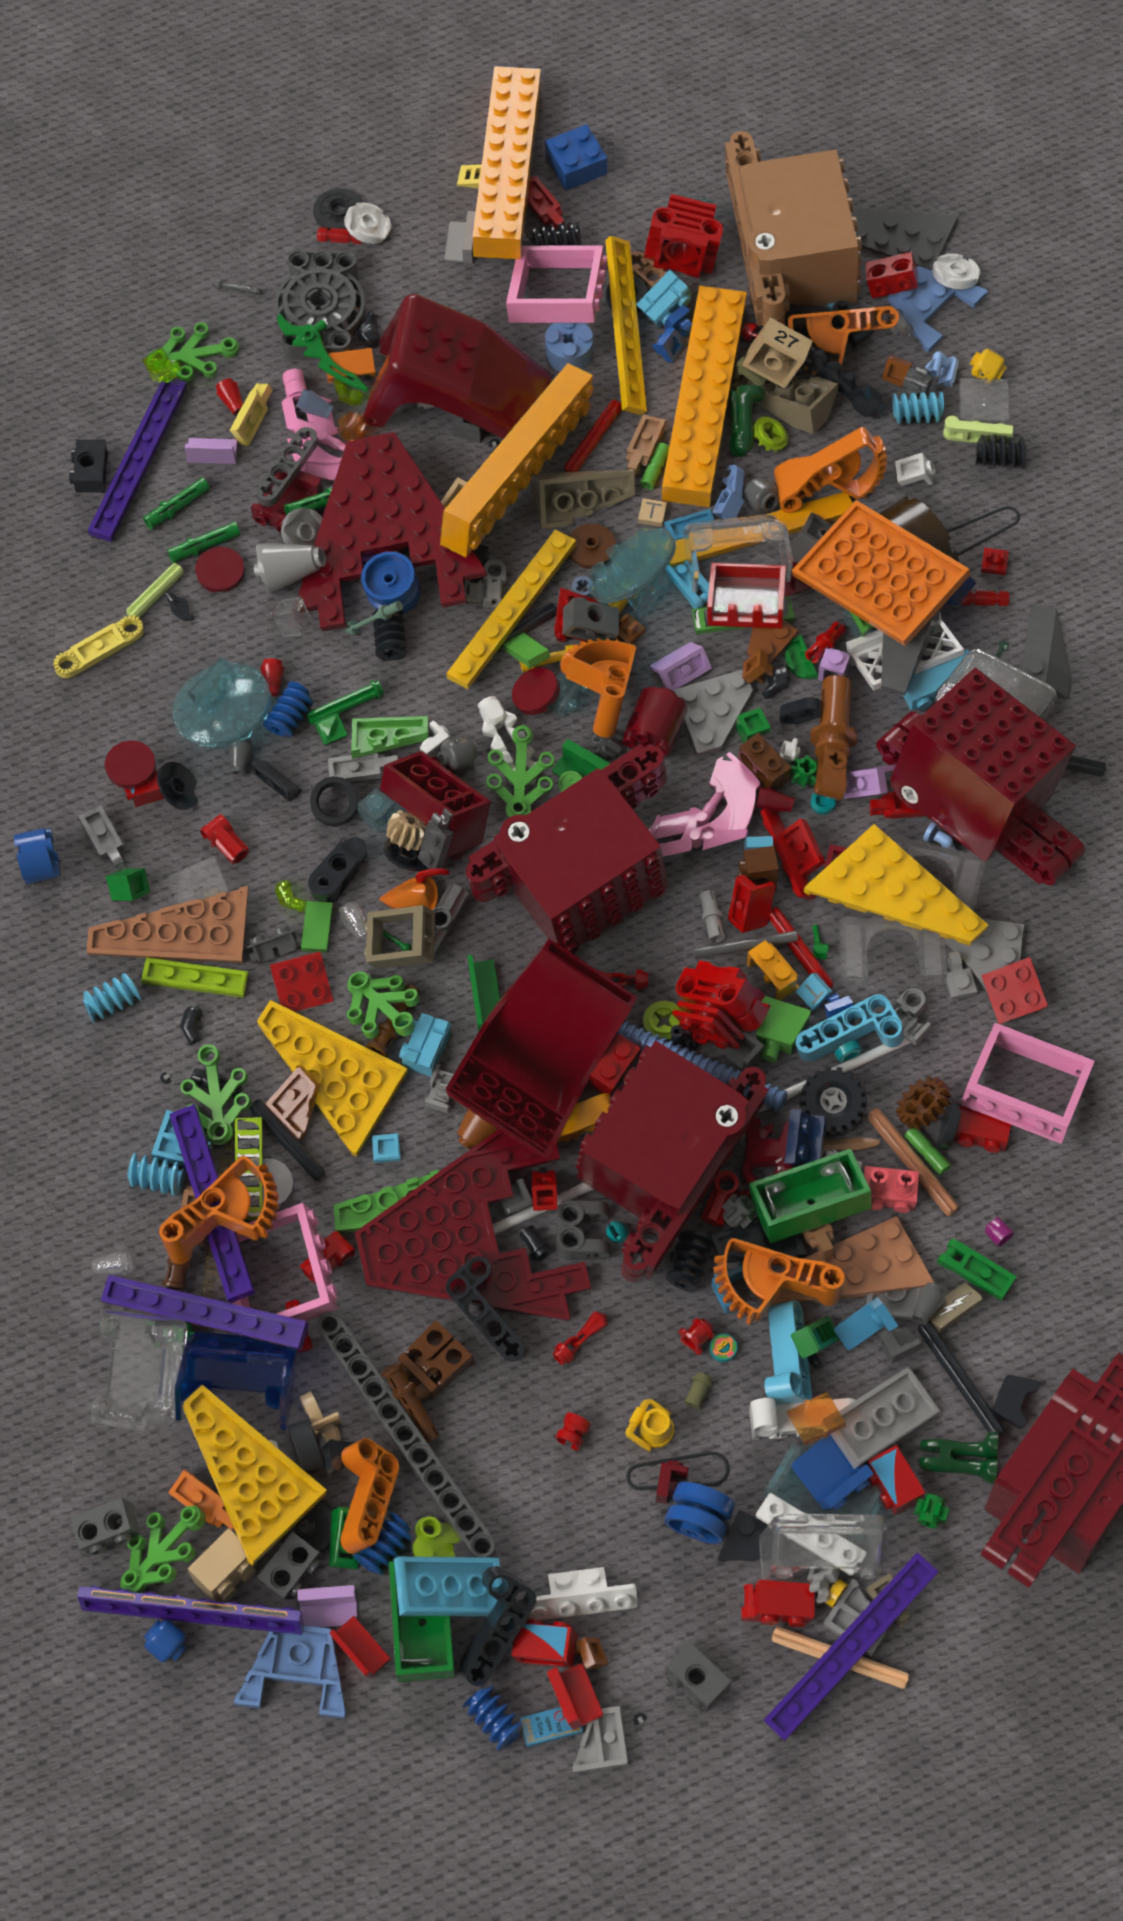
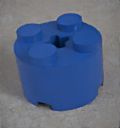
[14,828,61,885]

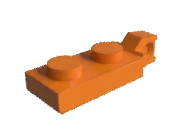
[168,1469,234,1530]

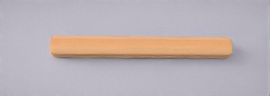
[772,1626,909,1689]

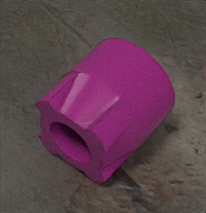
[984,1217,1014,1247]

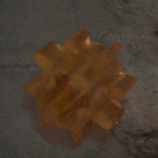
[337,411,368,441]

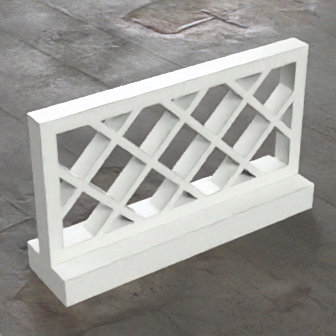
[846,612,964,691]

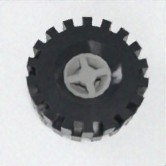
[799,1067,867,1137]

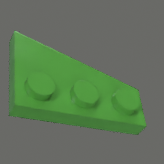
[351,716,428,759]

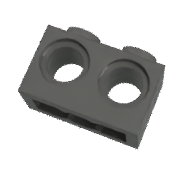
[71,1497,140,1555]
[258,1532,322,1599]

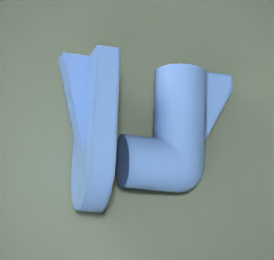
[926,351,959,388]
[923,821,958,856]

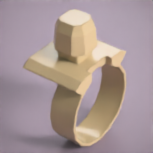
[299,1391,341,1443]

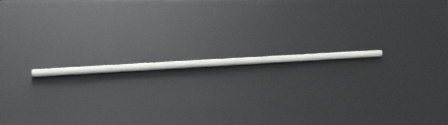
[492,1037,911,1235]

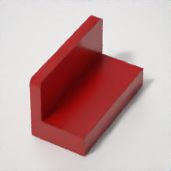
[727,875,776,933]
[329,1615,392,1678]
[546,1664,604,1730]

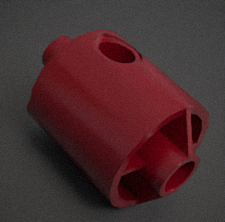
[622,687,687,757]

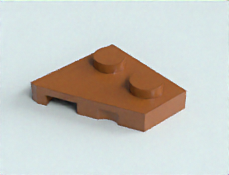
[747,602,798,664]

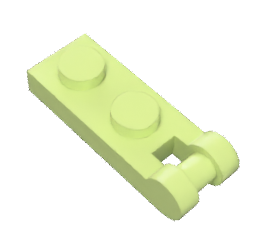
[943,416,1013,443]

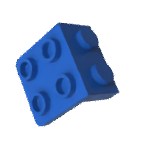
[791,1433,874,1510]

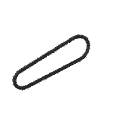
[946,506,1020,555]
[626,1451,730,1490]

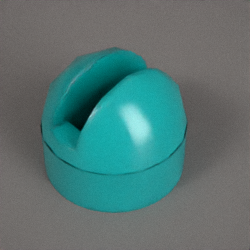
[606,1221,630,1244]

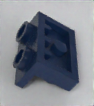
[784,1109,827,1168]

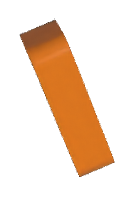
[341,1438,399,1554]

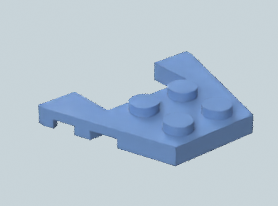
[888,266,988,353]
[234,1626,346,1719]

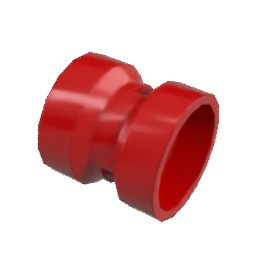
[555,1412,591,1450]

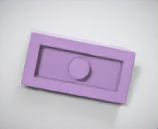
[185,438,238,464]
[650,642,712,690]
[844,764,896,799]
[298,1585,357,1628]

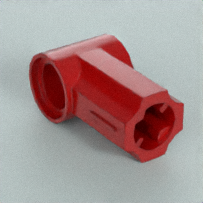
[200,814,250,865]
[701,1171,739,1228]
[300,1231,356,1285]

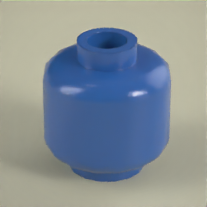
[143,1620,186,1663]

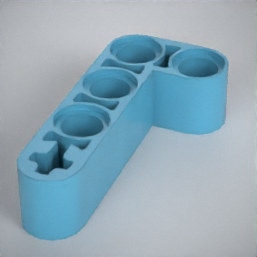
[796,994,904,1062]
[764,1300,812,1405]

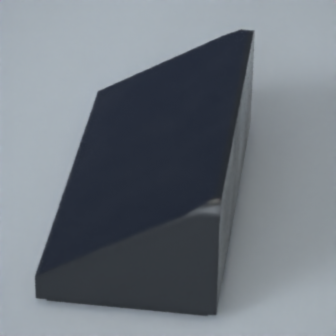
[251,760,302,802]

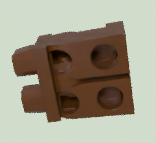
[397,1320,474,1403]

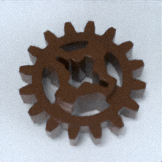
[896,1076,952,1130]

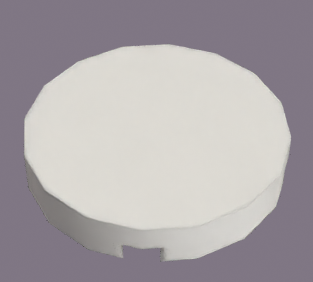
[344,202,391,244]
[932,254,980,289]

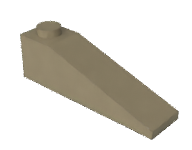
[732,375,839,434]
[532,470,635,529]

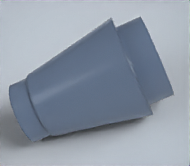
[296,389,333,419]

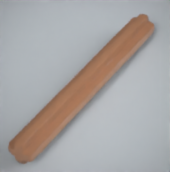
[867,1108,959,1216]

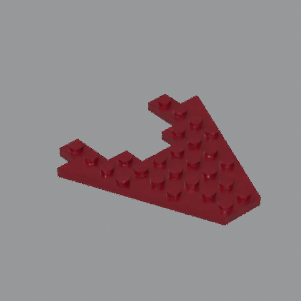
[295,432,487,632]
[355,1129,591,1321]

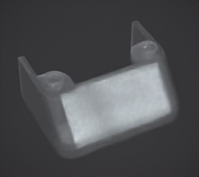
[683,514,793,592]
[759,1514,887,1581]

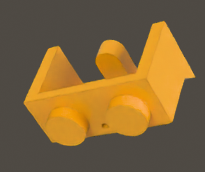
[747,940,799,1001]

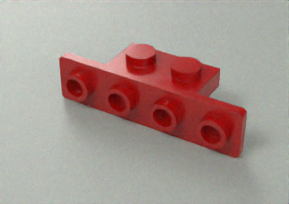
[760,809,826,900]

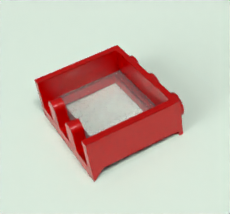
[707,563,786,629]

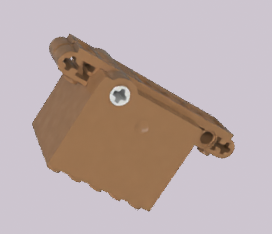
[725,131,862,327]

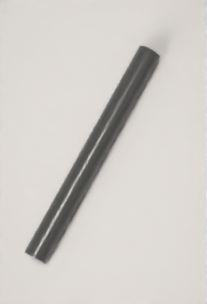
[694,931,798,959]

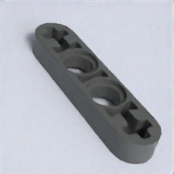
[257,427,318,507]

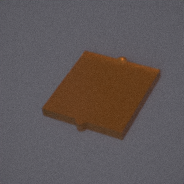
[786,1392,846,1446]

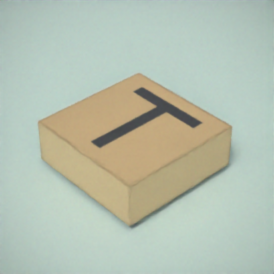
[638,498,667,527]

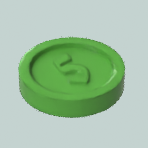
[558,771,582,792]

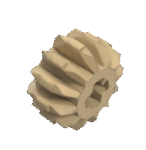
[386,810,427,851]

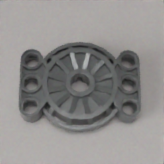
[275,250,365,360]

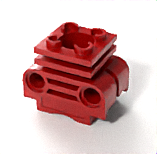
[643,194,723,278]
[672,960,771,1049]

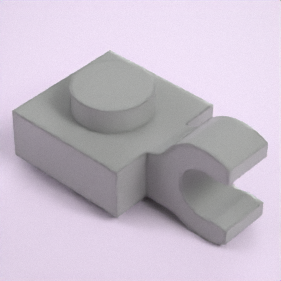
[944,951,977,1000]
[807,1559,841,1603]

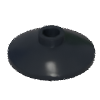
[157,762,198,810]
[383,839,429,872]

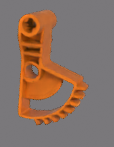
[788,306,899,375]
[774,427,887,513]
[560,638,636,738]
[159,1156,279,1264]
[714,1238,845,1325]

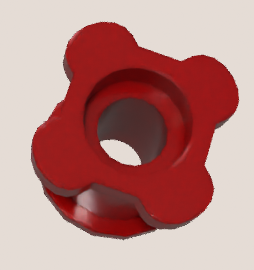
[678,1318,714,1355]

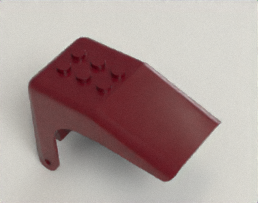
[362,293,552,439]

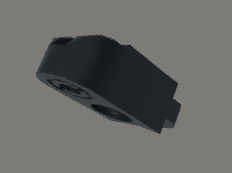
[308,837,367,903]

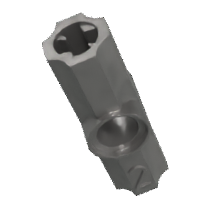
[432,884,470,958]

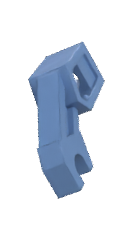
[712,465,745,521]

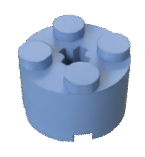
[545,323,593,372]

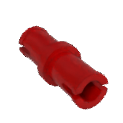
[805,621,846,663]

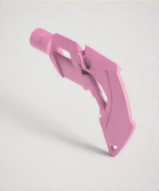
[282,369,346,481]
[649,752,761,856]

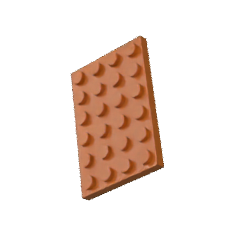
[791,500,971,647]

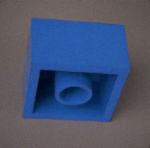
[545,124,607,191]

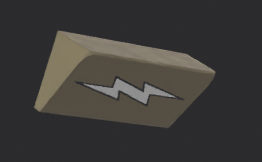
[929,1282,983,1334]

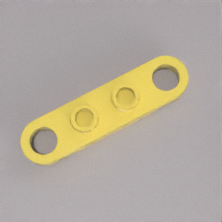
[53,615,144,678]

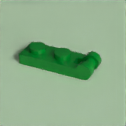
[937,1238,1017,1302]

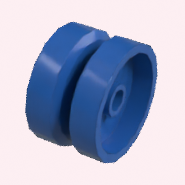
[361,552,421,613]
[664,1482,735,1544]

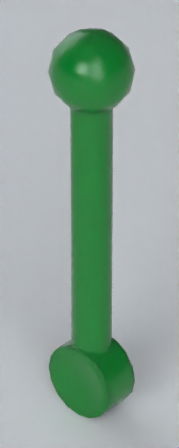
[383,929,411,951]

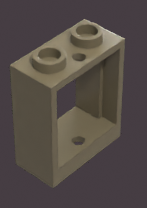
[364,905,435,969]

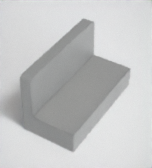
[445,211,476,263]

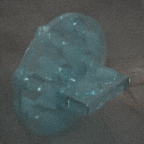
[588,528,676,616]
[172,657,271,748]

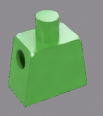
[756,996,811,1062]

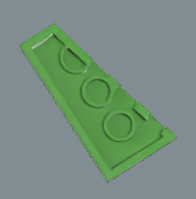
[334,1170,439,1234]

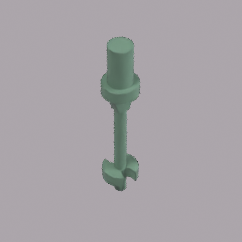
[345,601,403,636]

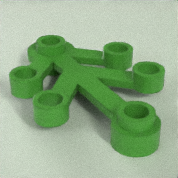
[147,322,239,382]
[487,725,554,817]
[347,972,420,1039]
[180,1044,252,1145]
[120,1506,206,1593]

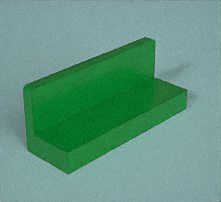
[552,739,610,778]
[467,954,500,1032]

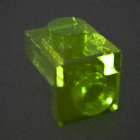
[142,348,182,383]

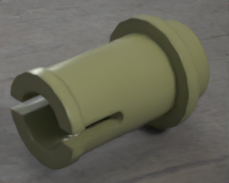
[684,1372,713,1410]

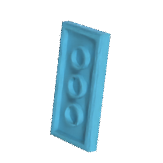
[394,1556,502,1616]

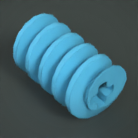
[892,391,944,424]
[83,973,142,1023]
[127,1153,187,1196]

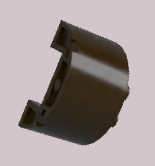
[879,496,959,562]

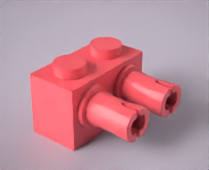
[863,1166,919,1213]

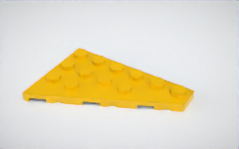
[804,824,988,946]
[257,1000,408,1157]
[182,1385,327,1566]

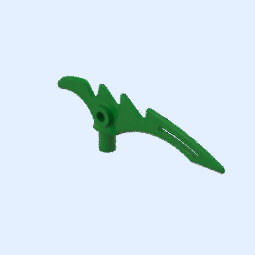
[277,314,369,392]

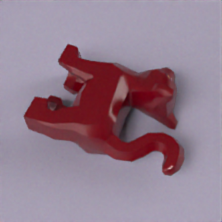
[737,1118,793,1199]

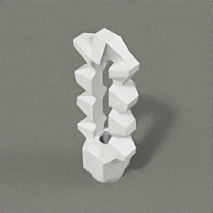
[478,696,537,787]

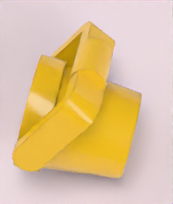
[625,1399,674,1452]

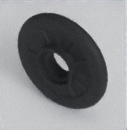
[313,188,363,230]
[279,1499,333,1557]

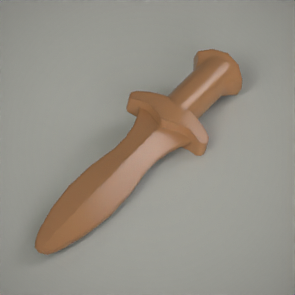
[822,1138,880,1158]

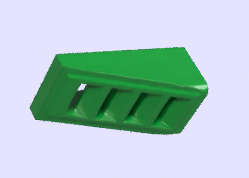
[791,1315,840,1358]
[329,1507,360,1570]

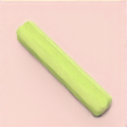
[126,563,184,618]

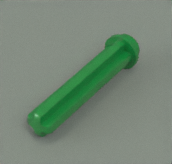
[306,680,384,725]

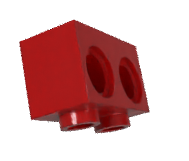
[866,252,919,299]

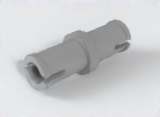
[699,890,725,943]

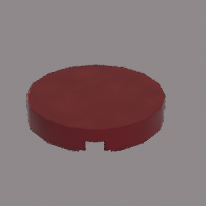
[195,547,245,593]
[512,667,560,715]
[104,740,156,789]

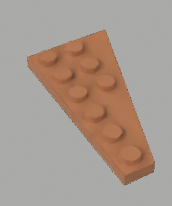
[86,886,249,963]
[757,1216,935,1305]

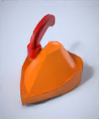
[379,868,450,910]

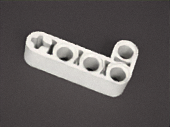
[749,1398,856,1440]

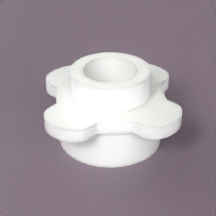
[780,738,800,765]

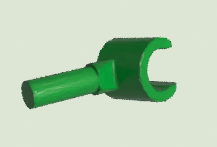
[812,925,829,959]

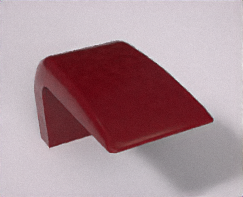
[445,938,637,1158]

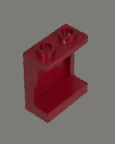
[251,470,323,534]

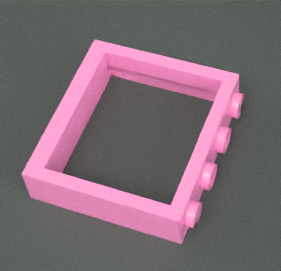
[506,246,608,323]
[962,1023,1095,1144]
[231,1203,338,1341]

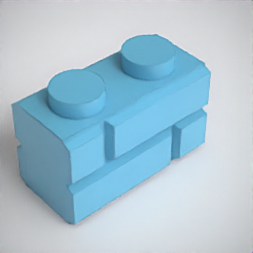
[636,270,692,328]
[399,1013,452,1077]

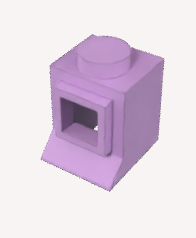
[818,648,850,681]

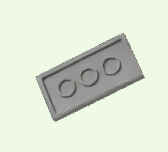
[823,1366,941,1469]

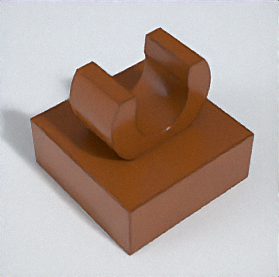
[881,355,913,387]
[617,613,646,644]
[742,649,773,684]
[575,1637,609,1670]

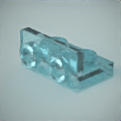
[547,671,590,717]

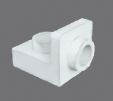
[895,453,935,486]
[420,720,451,758]

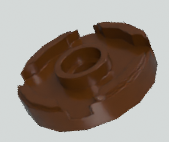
[569,523,616,569]

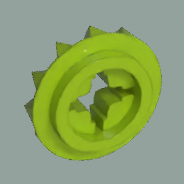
[753,417,788,453]
[643,1001,682,1041]

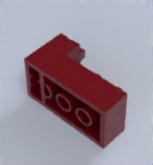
[380,751,491,861]

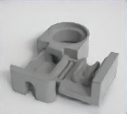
[465,559,506,608]
[889,988,931,1046]
[425,1064,454,1114]

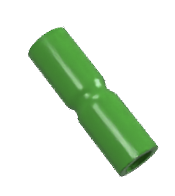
[640,443,669,490]
[904,1127,952,1176]

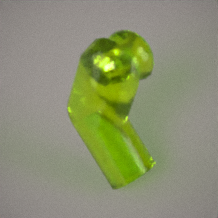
[333,379,363,406]
[275,880,307,913]

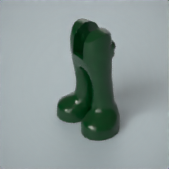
[728,385,766,458]
[919,1432,998,1484]

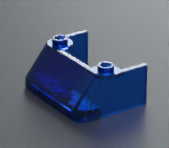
[174,1332,296,1430]

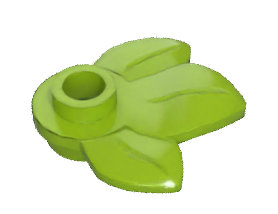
[412,1517,460,1557]

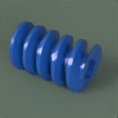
[263,681,314,738]
[353,1512,413,1575]
[462,1686,523,1752]

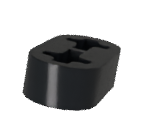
[779,697,823,725]

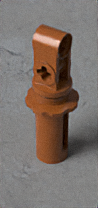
[810,675,857,800]

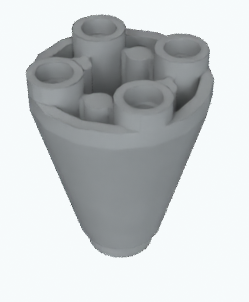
[254,543,326,593]

